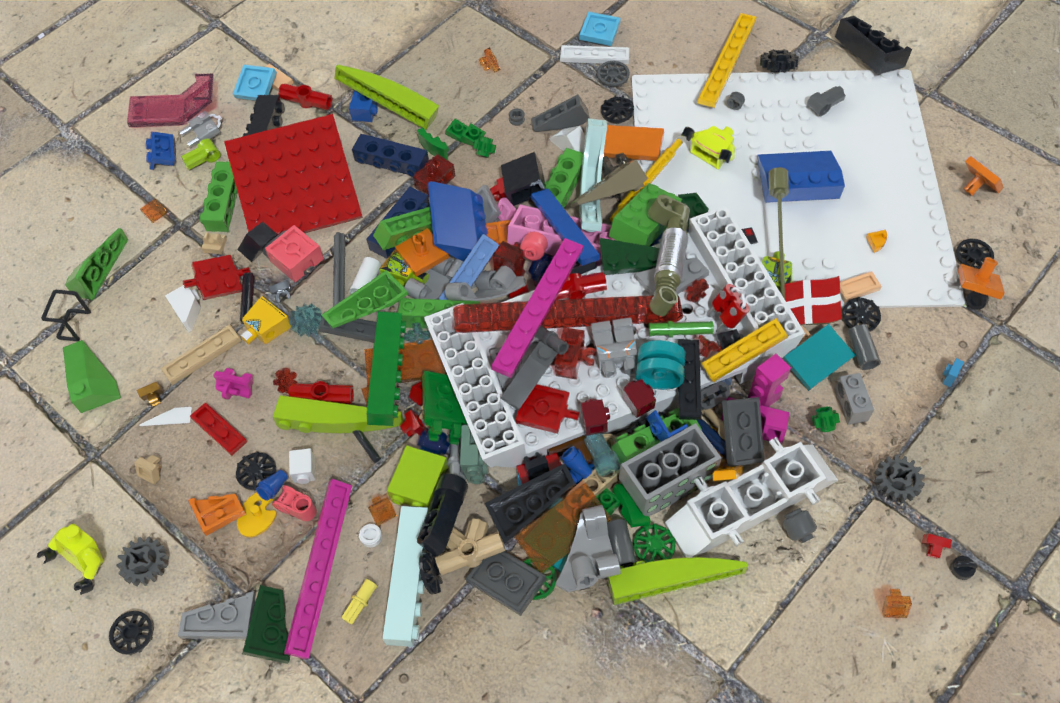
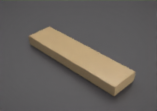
[160,324,242,386]

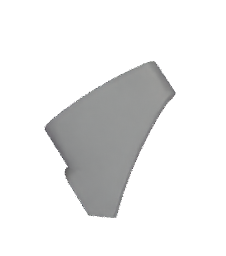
[404,258,477,300]
[445,266,526,301]
[556,505,621,593]

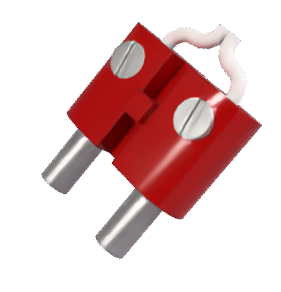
[708,284,750,333]

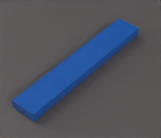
[531,189,600,266]

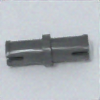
[535,325,569,355]

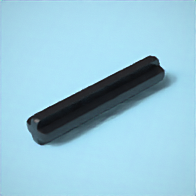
[240,272,254,324]

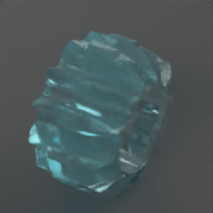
[289,303,322,337]

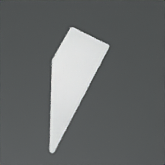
[139,407,192,426]

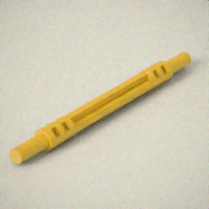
[610,139,683,222]

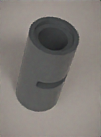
[848,324,881,370]
[607,519,637,568]

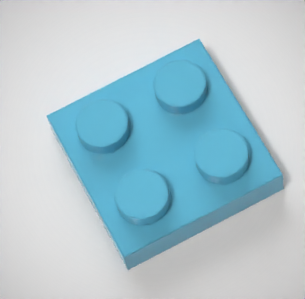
[579,12,621,46]
[233,65,277,101]

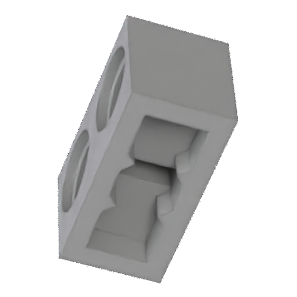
[834,373,874,425]

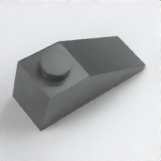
[532,94,590,132]
[500,341,558,411]

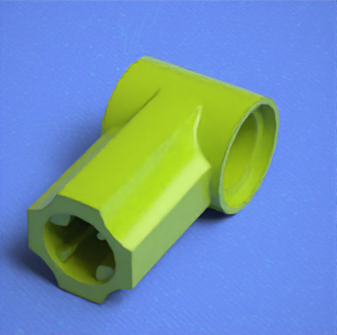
[181,139,221,170]

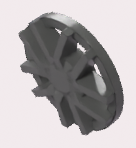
[597,61,630,88]

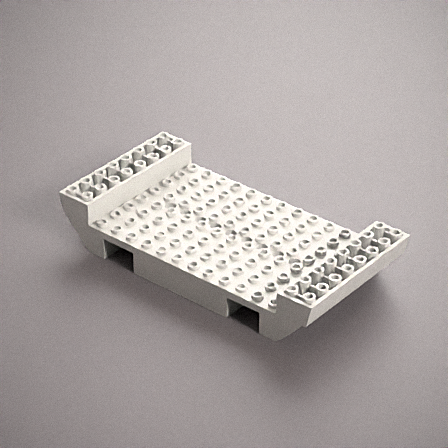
[424,205,805,468]

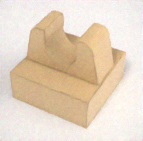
[202,232,227,255]
[134,455,162,485]

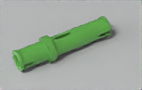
[649,321,714,338]

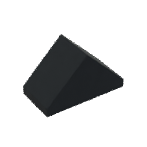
[237,222,278,263]

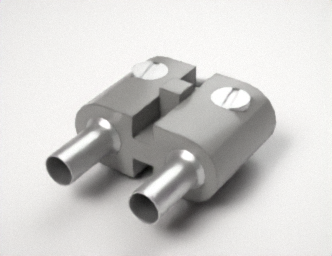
[179,110,222,148]

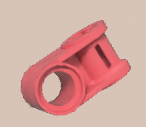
[272,485,317,521]

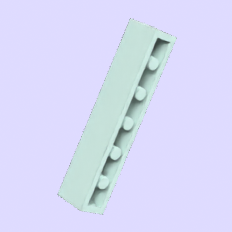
[383,506,428,647]

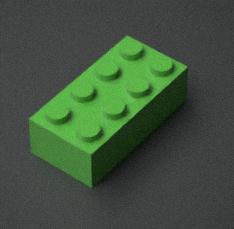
[609,183,682,246]

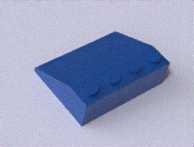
[757,150,845,203]
[428,181,488,262]

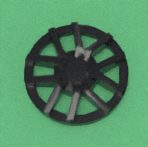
[601,95,634,123]
[955,239,994,269]
[842,297,881,332]
[236,451,276,491]
[419,552,443,595]
[109,611,154,656]

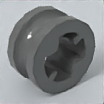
[727,92,745,110]
[509,108,525,126]

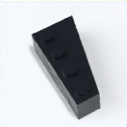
[835,16,912,74]
[242,95,285,137]
[485,463,575,546]

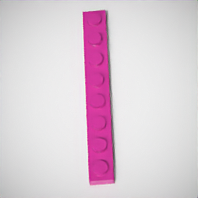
[491,238,584,378]
[284,479,352,660]

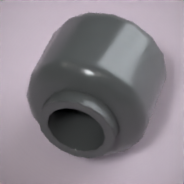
[783,508,817,543]

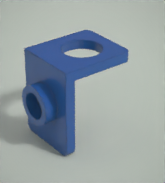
[647,410,688,442]

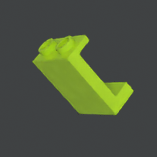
[387,445,448,509]

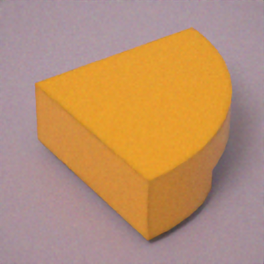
[866,229,887,253]

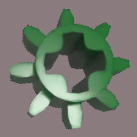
[473,136,497,157]
[811,406,840,432]

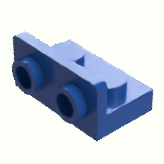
[145,131,175,170]

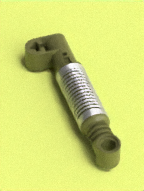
[648,195,690,316]

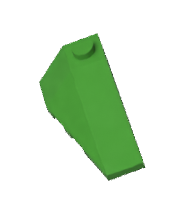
[65,228,128,300]
[322,270,409,328]
[63,340,121,413]

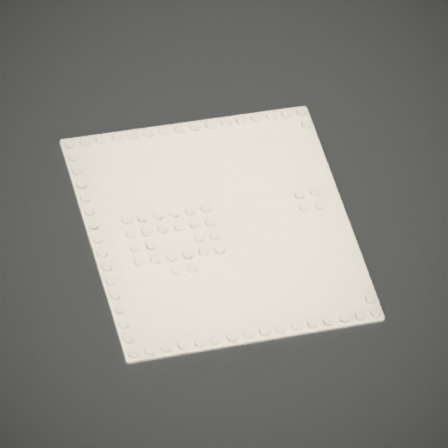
[632,69,965,311]

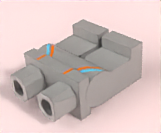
[591,317,638,378]

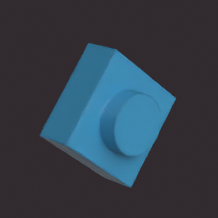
[942,358,964,387]

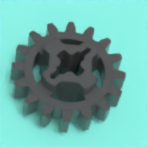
[874,455,925,503]
[116,537,169,587]

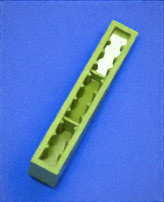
[334,64,439,130]
[273,395,404,433]
[607,557,748,605]

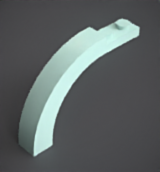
[579,118,607,232]

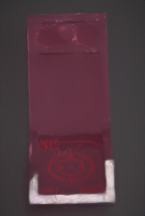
[127,73,214,127]

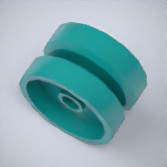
[636,340,686,390]

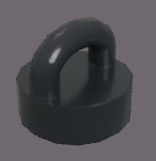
[966,291,989,310]
[950,556,977,580]

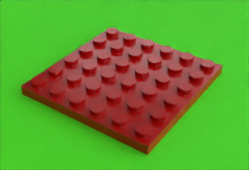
[224,114,363,236]

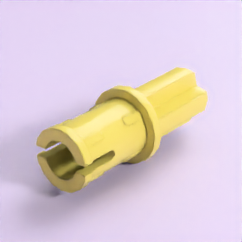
[342,579,377,625]

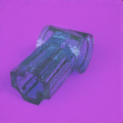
[584,433,621,477]

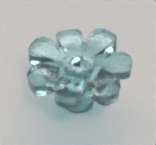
[404,323,430,344]

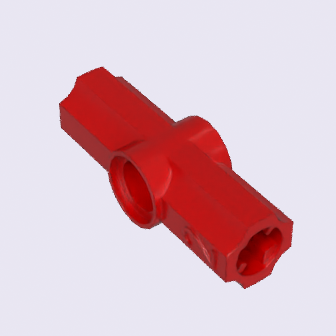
[278,84,333,110]
[555,272,607,300]
[288,381,354,405]

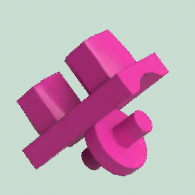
[213,368,254,400]

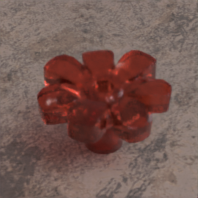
[686,278,709,303]
[698,335,723,358]
[273,368,297,394]

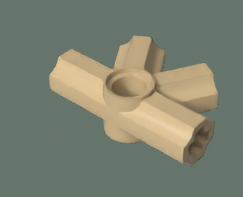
[435,519,505,575]

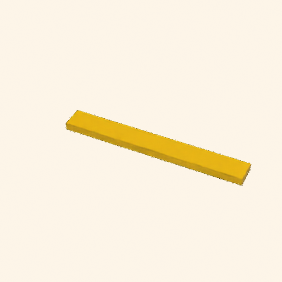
[698,13,757,108]

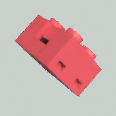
[265,225,324,283]

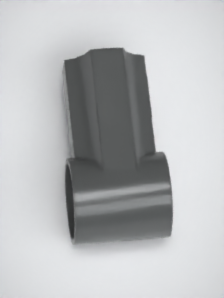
[807,86,846,116]

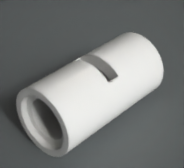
[349,257,382,294]

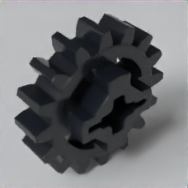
[760,49,799,73]

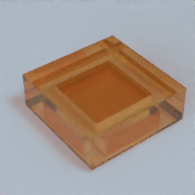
[140,199,168,223]

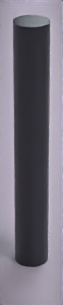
[352,430,381,463]

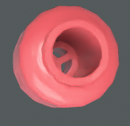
[520,231,548,261]

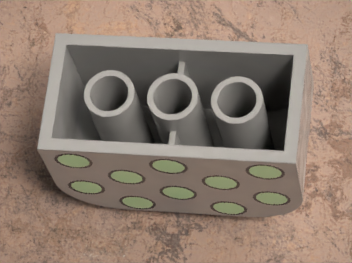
[619,423,722,516]

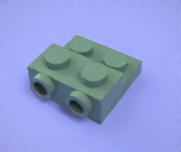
[460,425,489,484]

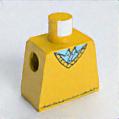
[241,296,292,345]

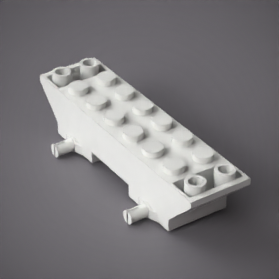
[665,437,838,558]

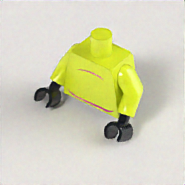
[681,126,735,170]
[37,523,104,595]

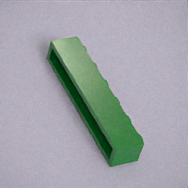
[367,311,406,426]

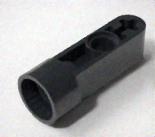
[417,474,468,557]

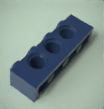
[352,133,429,178]
[366,186,430,259]

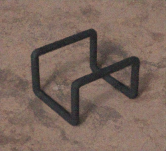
[41,289,91,342]

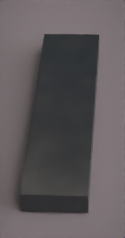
[677,339,702,420]

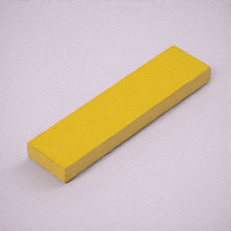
[701,318,788,382]

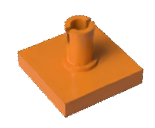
[963,156,1004,196]
[395,228,449,277]
[958,257,1005,300]

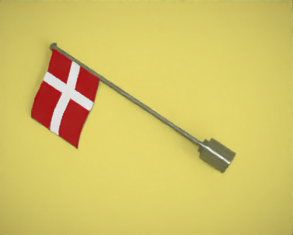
[769,167,842,326]

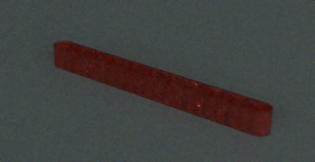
[453,295,683,333]

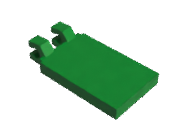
[422,370,467,445]

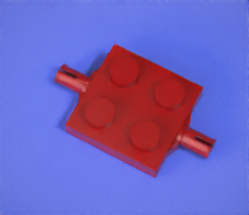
[182,255,250,300]
[516,384,580,434]

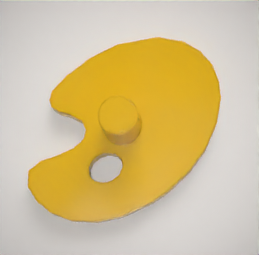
[237,492,277,538]

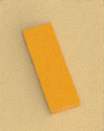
[713,465,744,481]

